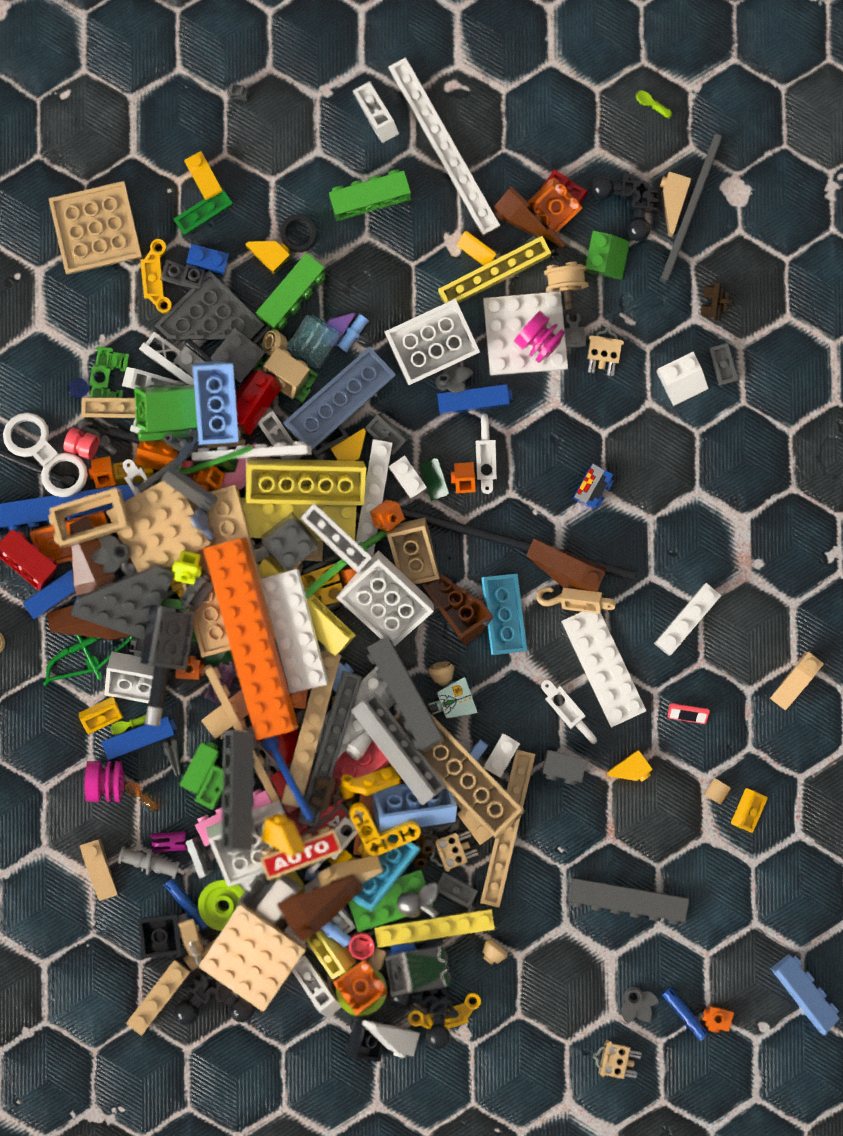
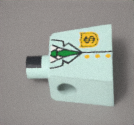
[429,677,478,718]

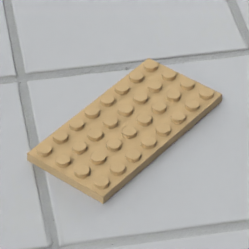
[182,485,276,657]

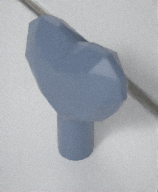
[190,508,215,540]

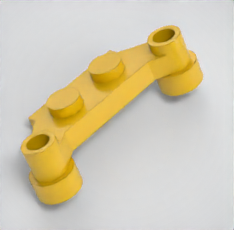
[140,239,172,313]
[339,765,402,799]
[408,993,481,1029]

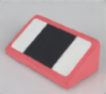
[667,703,710,724]

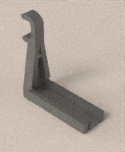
[161,428,218,512]

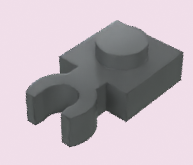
[227,83,249,101]
[564,313,586,349]

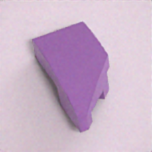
[319,312,356,347]

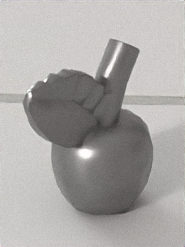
[397,883,439,918]

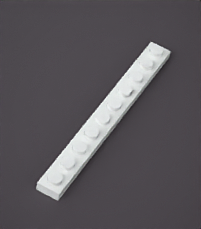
[389,57,500,236]

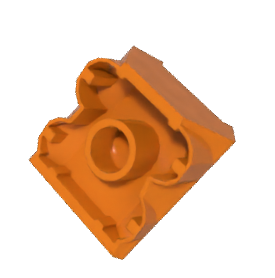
[527,177,582,233]
[333,959,388,1016]

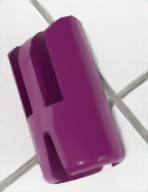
[151,831,188,853]

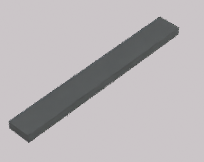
[659,133,722,283]
[296,671,362,828]

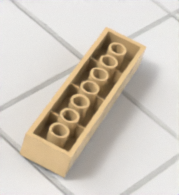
[394,713,525,839]

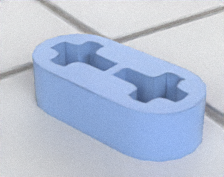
[469,739,488,761]

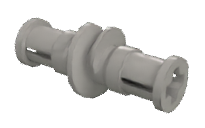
[118,846,180,879]

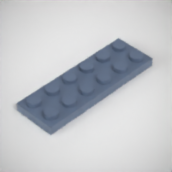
[283,346,396,451]

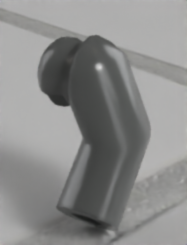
[164,433,190,451]

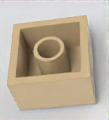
[263,347,310,399]

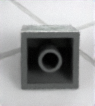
[385,946,451,997]

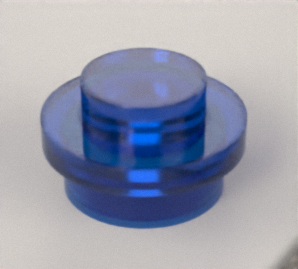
[69,379,89,398]

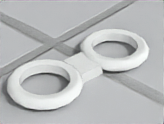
[3,412,88,497]

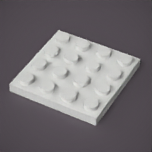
[483,291,568,376]

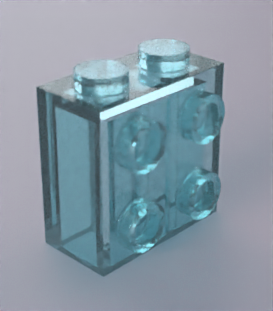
[287,312,343,368]

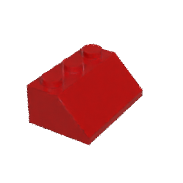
[235,370,281,435]
[0,529,57,591]

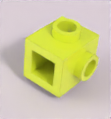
[172,550,202,585]

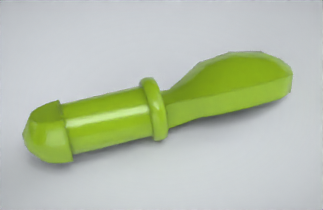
[636,91,672,118]
[110,715,146,735]

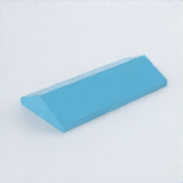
[482,574,527,655]
[352,834,420,911]

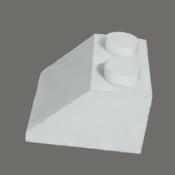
[656,352,708,406]

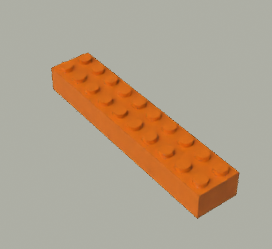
[204,537,299,740]

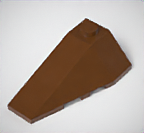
[494,186,566,250]
[69,517,117,596]
[526,538,606,592]
[420,572,493,646]
[47,605,131,640]
[277,874,364,942]

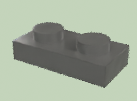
[709,343,738,386]
[186,836,215,878]
[437,872,478,909]

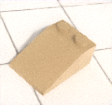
[387,517,440,584]

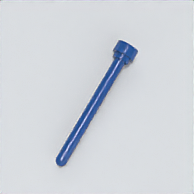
[261,735,313,821]

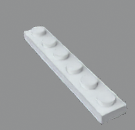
[356,439,393,557]
[192,442,312,462]

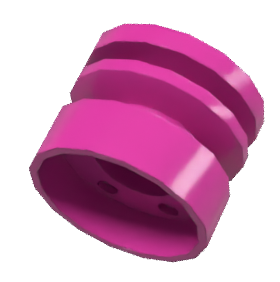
[514,311,565,363]
[85,761,125,802]

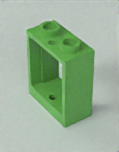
[180,741,221,794]
[195,764,223,810]

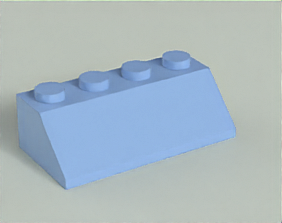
[193,361,239,445]
[371,784,457,833]
[770,954,840,1035]

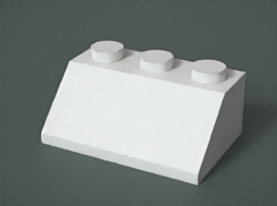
[105,652,154,703]

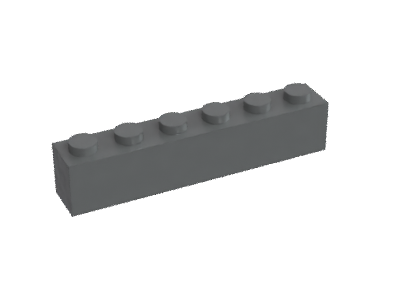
[367,636,445,753]
[221,730,256,853]
[568,877,689,925]

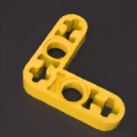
[350,803,420,856]

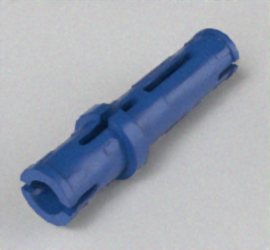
[164,879,208,931]
[662,987,709,1041]

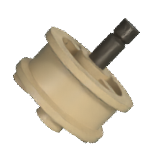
[544,262,589,310]

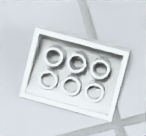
[385,299,480,385]
[336,551,434,646]
[206,800,287,887]

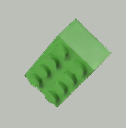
[329,169,411,221]
[256,253,326,331]
[349,869,433,932]

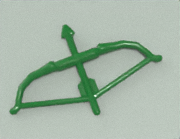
[43,635,136,686]

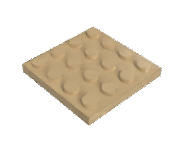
[49,181,142,275]
[106,481,212,573]
[198,903,307,1012]

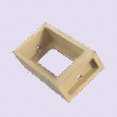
[48,488,131,548]

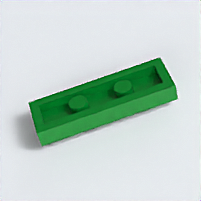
[174,188,233,236]

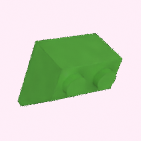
[584,231,630,280]

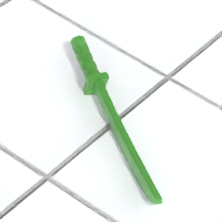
[155,445,253,485]
[305,530,387,599]

